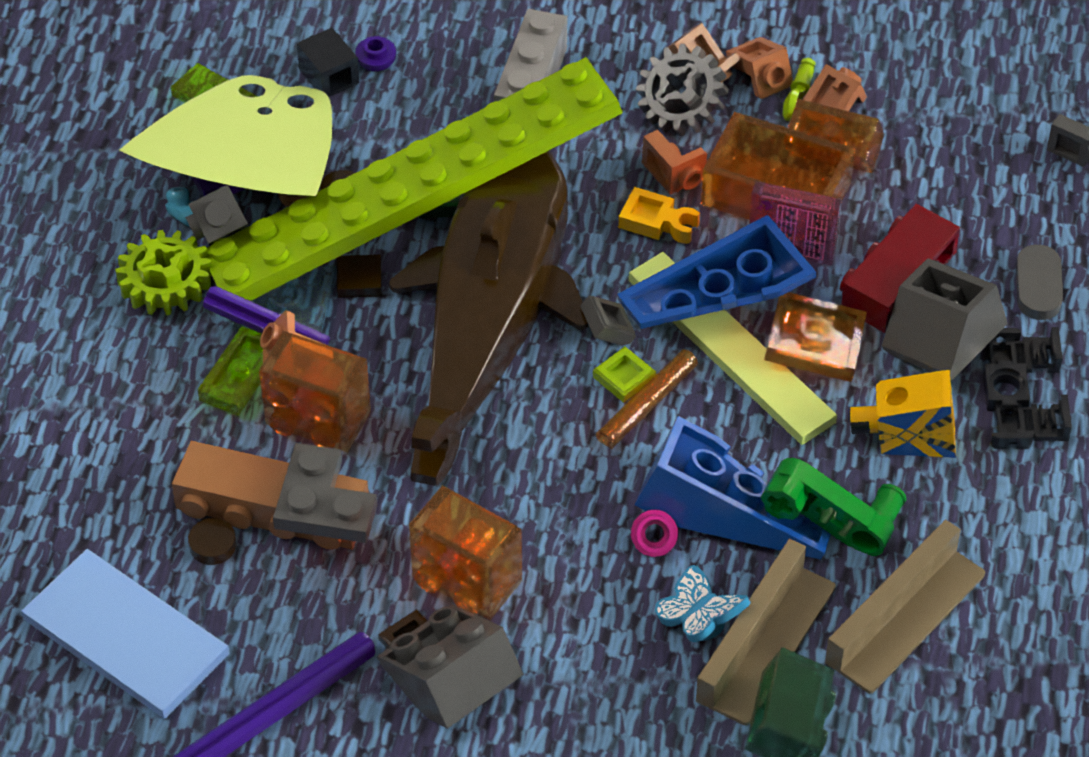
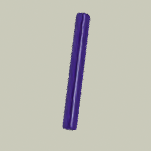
[172,632,376,757]

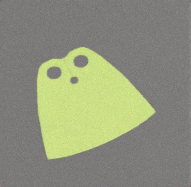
[119,75,332,196]

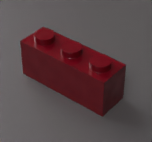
[839,203,960,333]

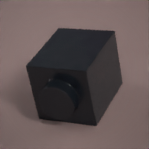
[296,27,359,97]

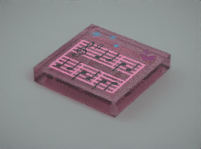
[749,181,842,266]

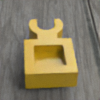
[618,187,700,243]

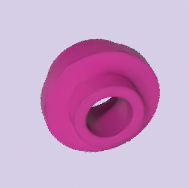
[631,509,678,557]

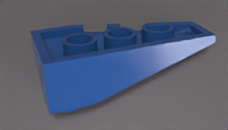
[617,215,816,329]
[634,416,831,560]

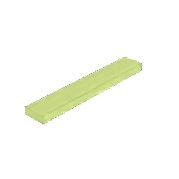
[629,252,837,445]

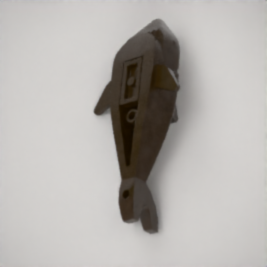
[389,150,589,486]

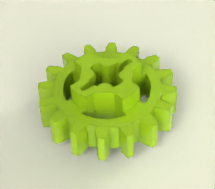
[116,230,212,315]

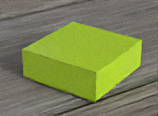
[593,346,656,403]

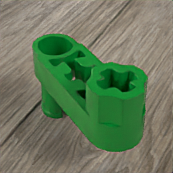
[761,458,906,556]

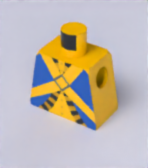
[850,370,956,458]

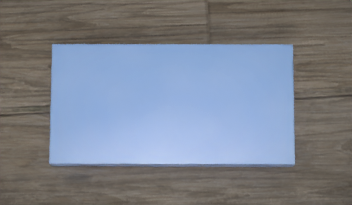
[21,549,230,719]

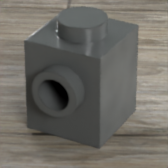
[185,185,248,246]

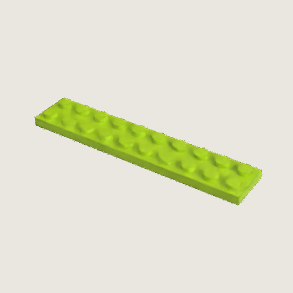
[207,57,623,301]

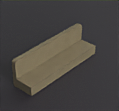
[825,519,985,694]
[696,538,836,726]

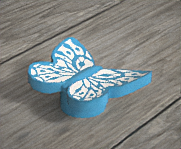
[655,565,750,642]

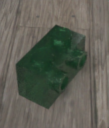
[744,647,836,757]

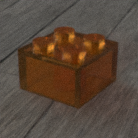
[259,331,371,453]
[409,485,522,620]

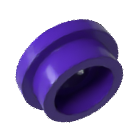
[355,36,396,72]

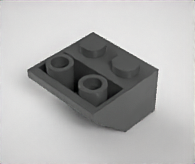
[882,258,1008,381]
[377,604,524,729]

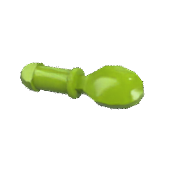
[782,57,816,122]

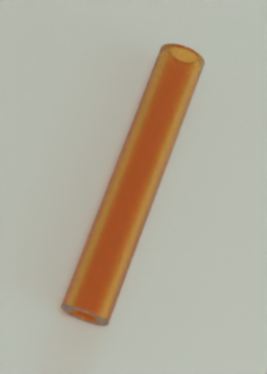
[596,349,698,449]

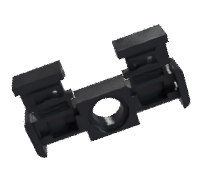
[983,327,1072,449]

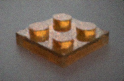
[764,292,867,382]

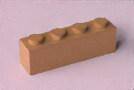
[172,441,369,550]

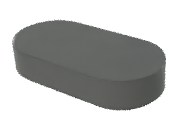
[1016,244,1063,320]

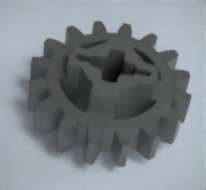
[636,44,728,136]

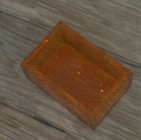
[701,111,855,243]

